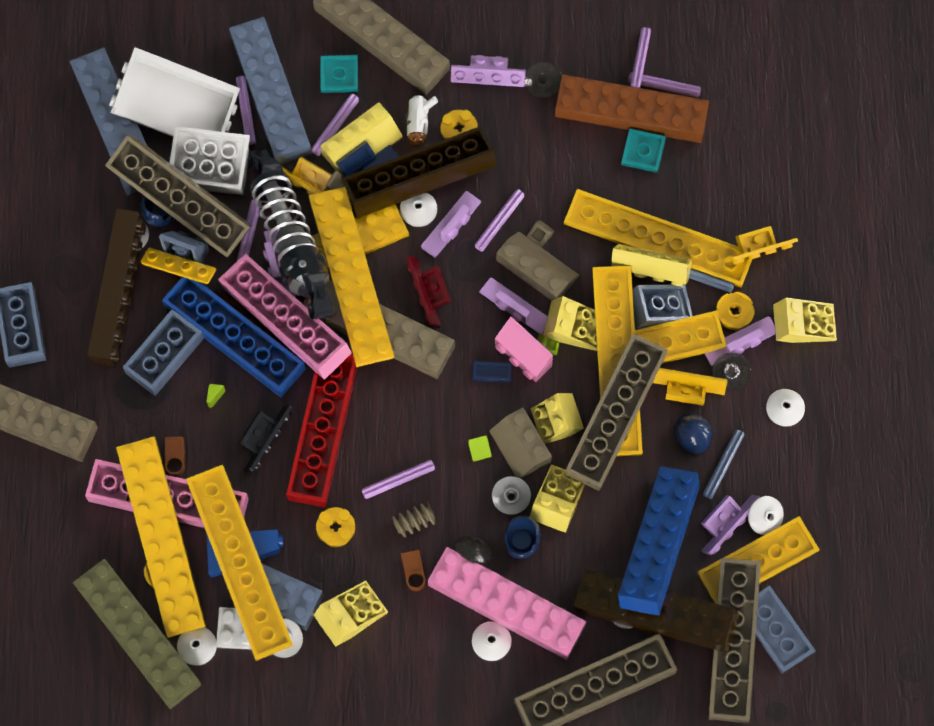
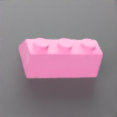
[495,317,553,382]

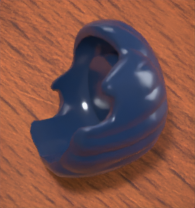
[140,196,175,227]
[674,413,713,454]
[504,516,541,559]

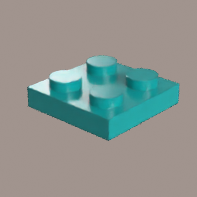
[321,55,358,93]
[621,129,666,173]

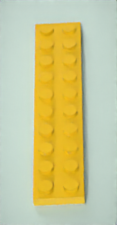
[309,187,394,367]
[564,189,752,288]
[592,265,643,456]
[116,437,206,638]
[186,465,293,661]

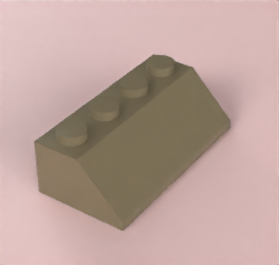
[496,232,579,301]

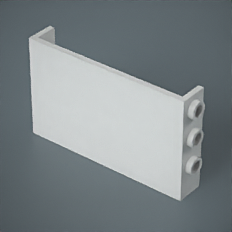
[109,47,240,137]

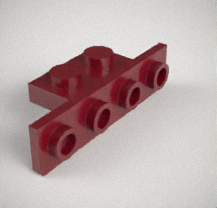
[406,256,451,328]

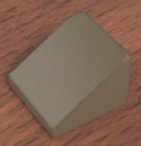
[326,171,343,191]
[526,221,555,247]

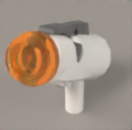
[406,96,438,145]

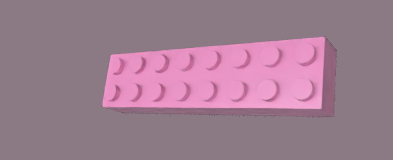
[218,254,352,379]
[85,459,249,528]
[428,547,586,660]

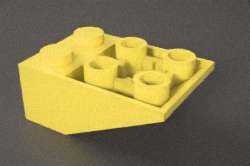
[543,296,597,351]
[773,298,837,343]
[530,464,585,533]
[314,581,388,647]

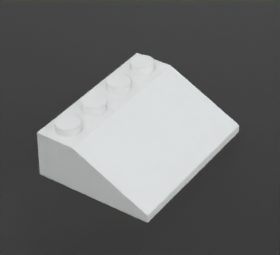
[170,126,250,195]

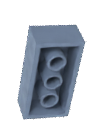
[0,282,47,368]
[123,309,204,396]
[261,563,324,631]

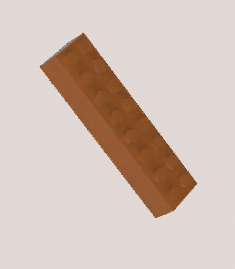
[555,74,709,143]

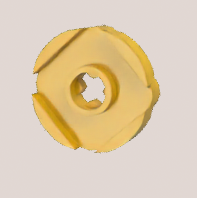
[441,110,478,140]
[716,292,754,331]
[316,507,356,547]

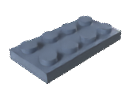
[756,586,815,673]

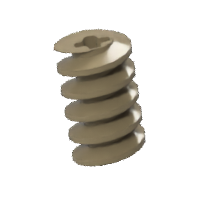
[391,501,435,537]

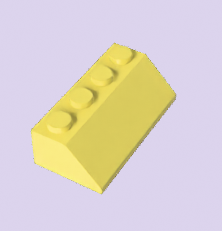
[320,102,403,177]
[612,244,692,286]

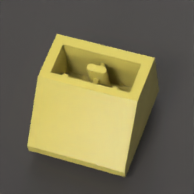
[531,393,584,444]

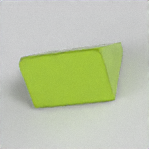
[537,332,560,356]
[206,384,226,408]
[468,436,492,462]

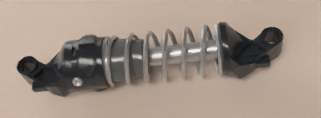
[248,149,333,320]

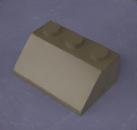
[489,408,552,479]

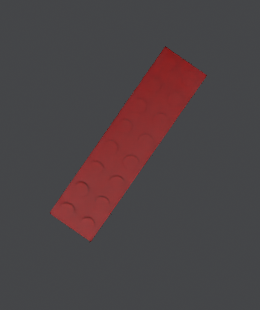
[286,354,358,508]

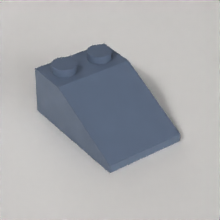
[159,231,209,264]
[632,284,693,329]

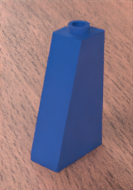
[207,530,283,577]

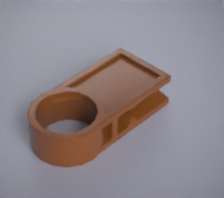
[165,437,185,477]
[401,550,426,591]

